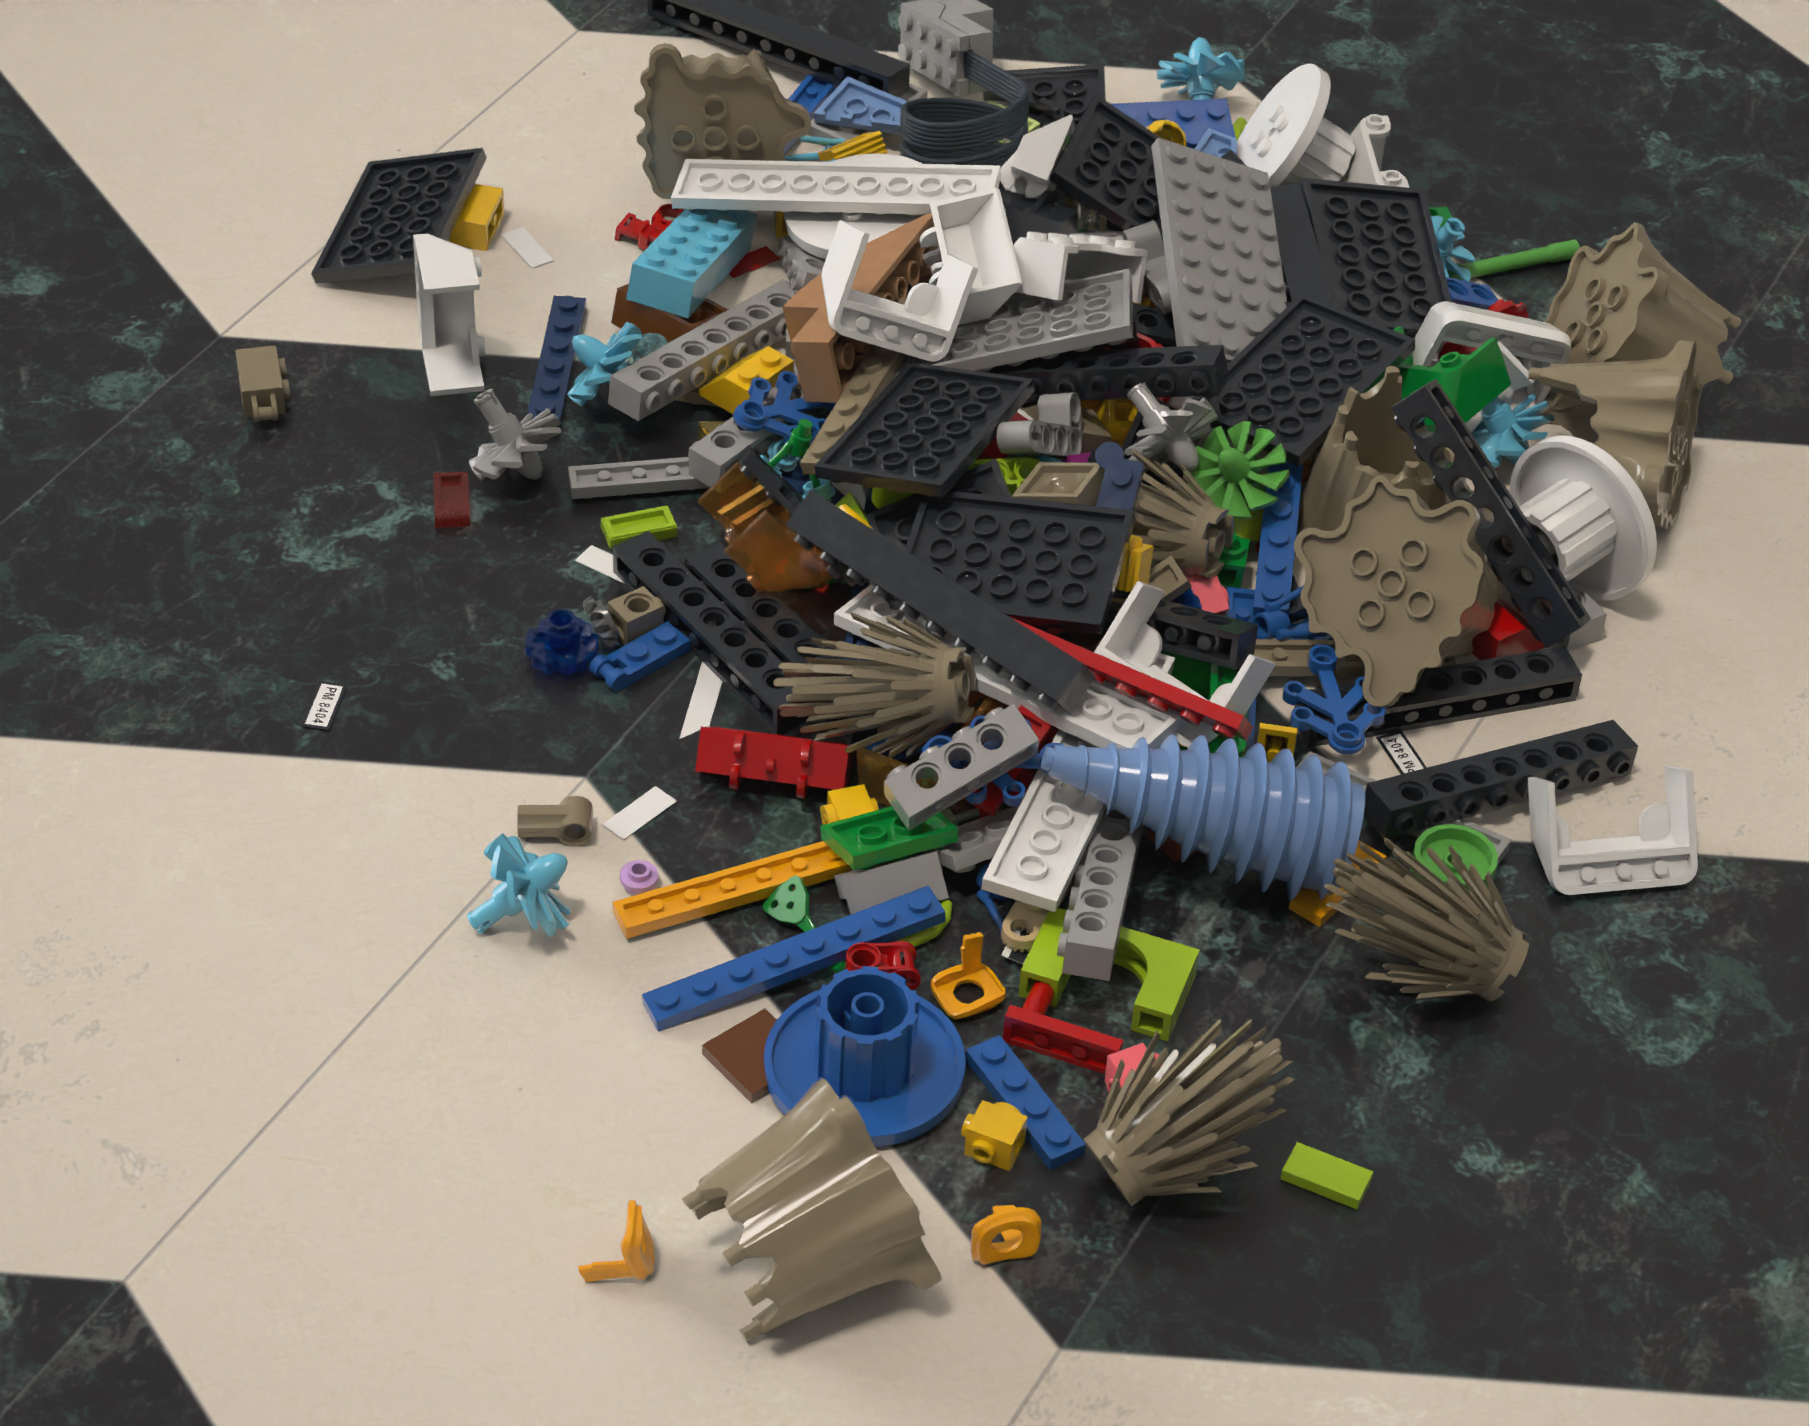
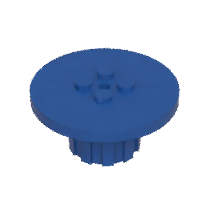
[764,966,965,1147]

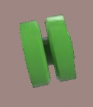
[1410,824,1498,894]

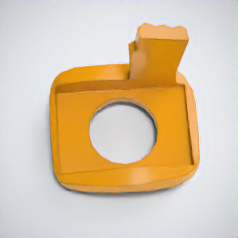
[930,932,1006,1019]
[578,1200,655,1282]
[971,1205,1041,1265]

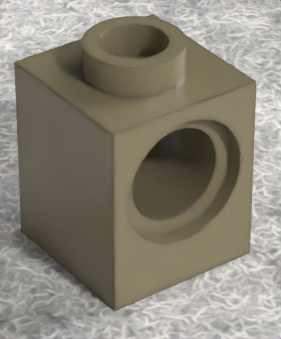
[608,586,666,645]

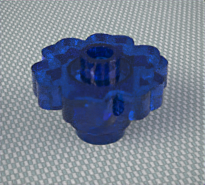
[525,609,599,675]

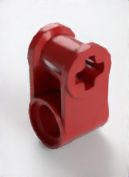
[845,941,921,991]

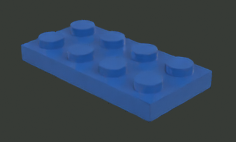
[1111,98,1235,149]

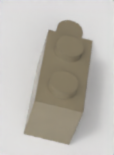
[235,345,290,423]

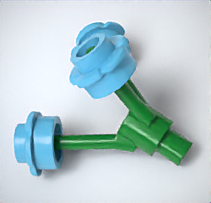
[757,419,835,502]

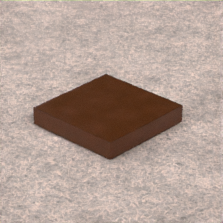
[702,1008,777,1103]

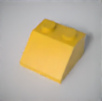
[698,346,794,414]

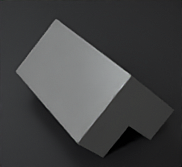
[834,851,949,914]

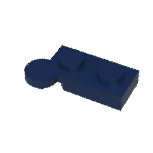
[1095,442,1146,510]

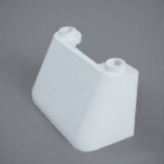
[1339,114,1409,188]

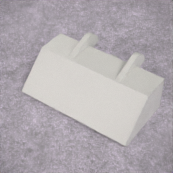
[1000,115,1074,199]
[920,188,1022,325]

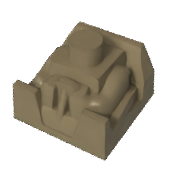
[1012,462,1105,506]

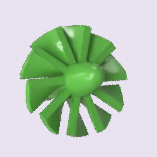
[1188,421,1289,520]

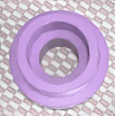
[620,860,658,895]

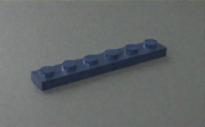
[527,295,586,429]

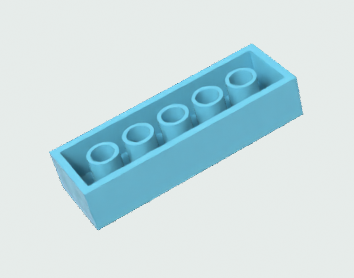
[626,209,757,318]

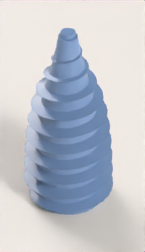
[1041,734,1365,901]

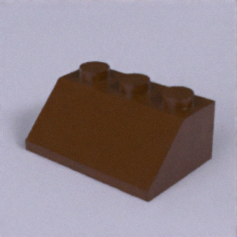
[611,284,729,349]

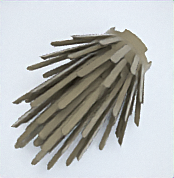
[1096,449,1234,579]
[773,613,976,763]
[1324,838,1529,1002]
[1083,1019,1294,1206]

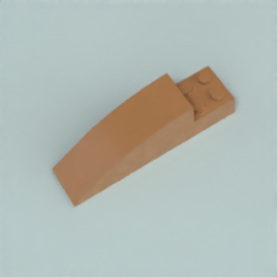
[783,213,939,403]

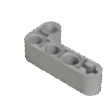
[1122,220,1172,314]
[997,392,1082,459]

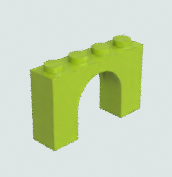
[1018,908,1200,1041]

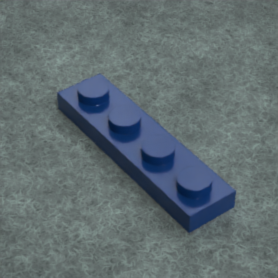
[965,1035,1086,1170]

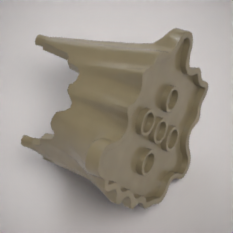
[634,43,811,210]
[1542,223,1741,415]
[1528,340,1702,529]
[1297,366,1492,535]
[1294,474,1503,708]
[682,1078,942,1342]

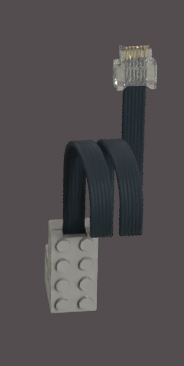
[898,0,1109,234]

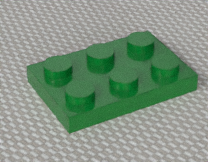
[820,806,958,870]

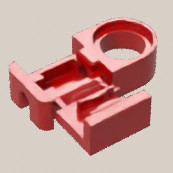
[614,204,684,250]

